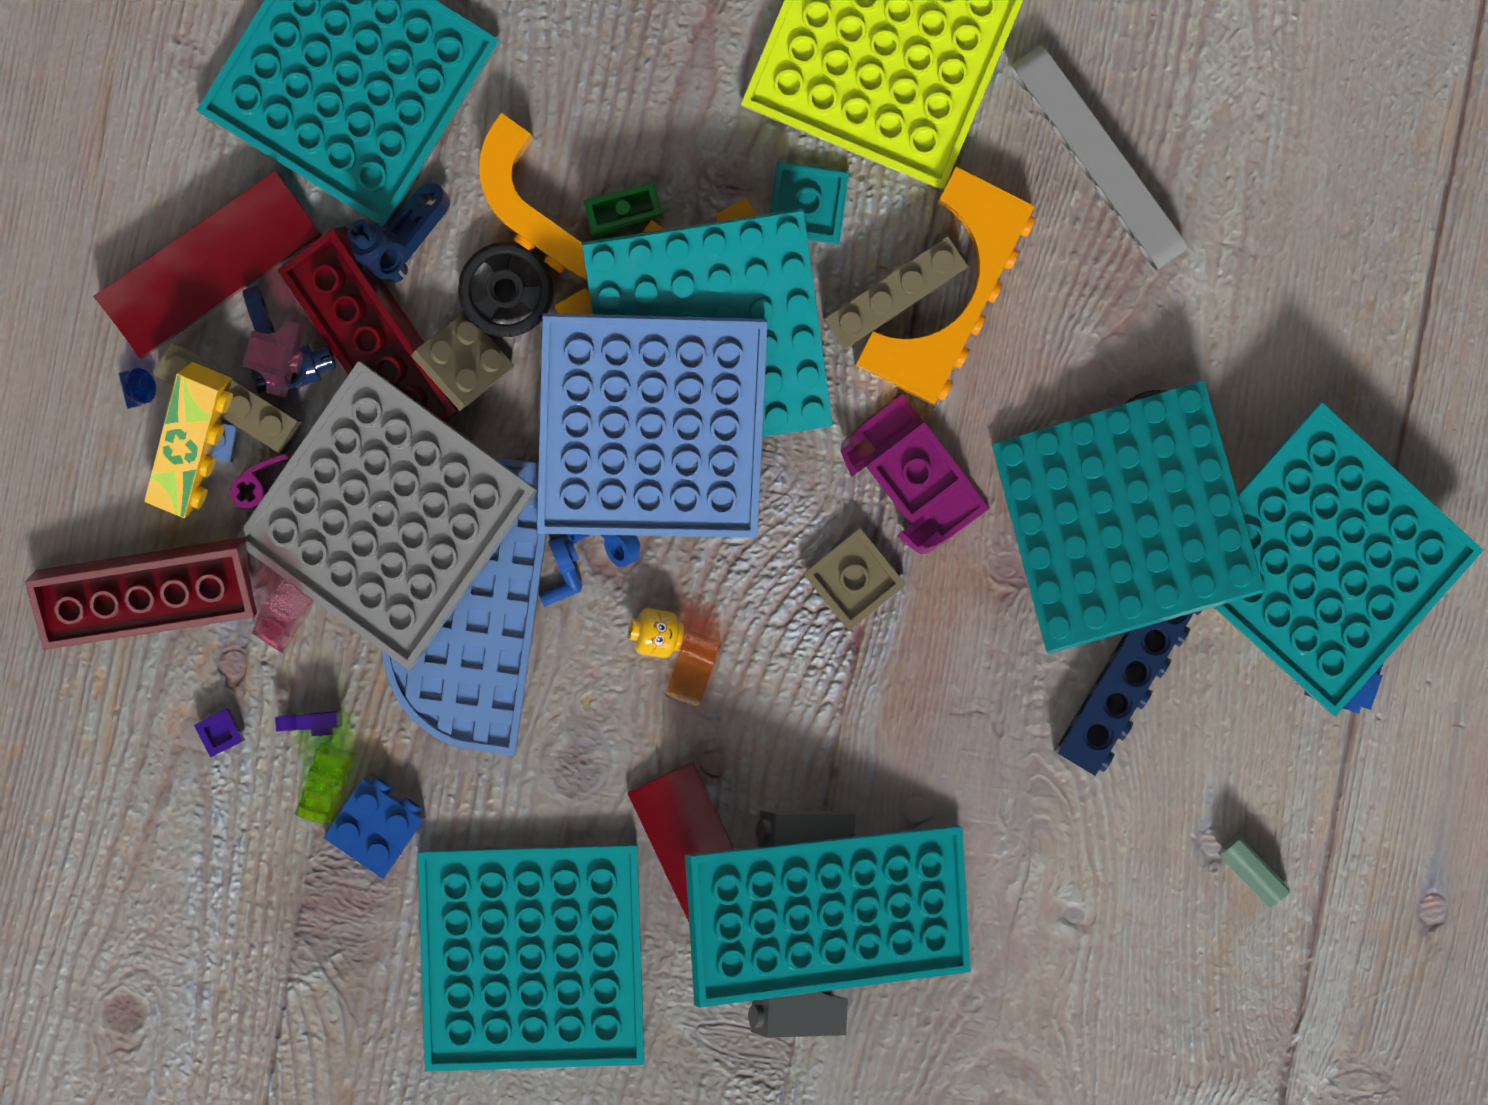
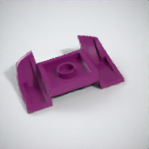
[840,393,990,554]

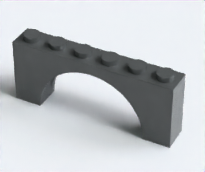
[748,811,855,1038]

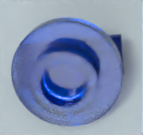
[118,368,156,409]

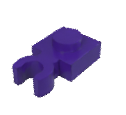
[275,711,342,736]

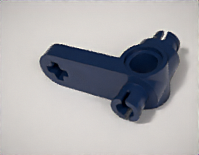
[347,183,450,283]
[242,285,336,394]

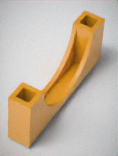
[855,167,1036,405]

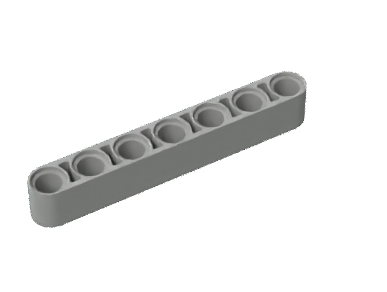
[1009,44,1187,271]

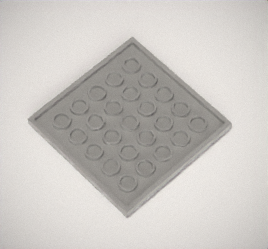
[236,361,538,670]

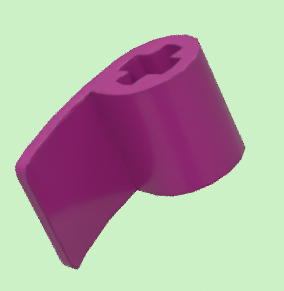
[230,455,292,508]

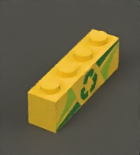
[144,362,233,518]

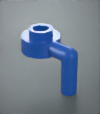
[567,534,640,568]
[539,536,582,607]

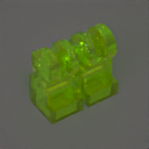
[295,742,356,824]

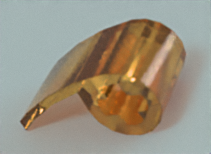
[665,630,722,707]

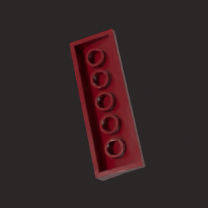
[93,171,322,359]
[277,226,468,422]
[25,537,257,650]
[627,761,736,922]

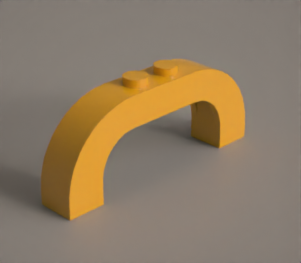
[479,113,665,282]

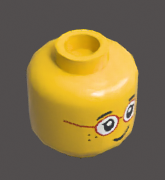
[628,608,684,658]

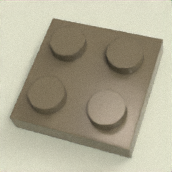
[411,313,514,411]
[803,528,906,631]

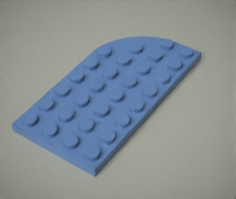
[382,457,547,756]

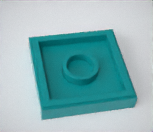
[770,161,849,245]

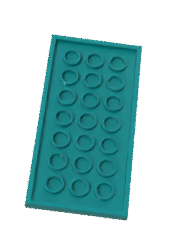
[685,825,971,1008]

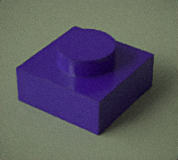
[194,708,245,758]

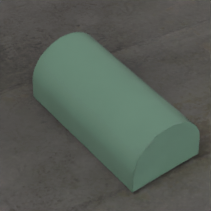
[1218,832,1290,907]

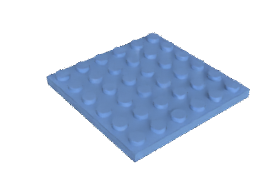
[537,313,768,538]

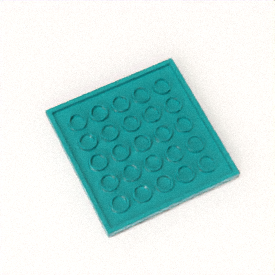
[196,0,500,228]
[582,208,833,437]
[991,380,1266,654]
[1213,402,1484,717]
[418,844,645,1072]

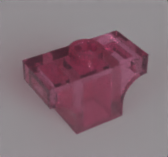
[242,320,305,397]
[252,579,314,653]

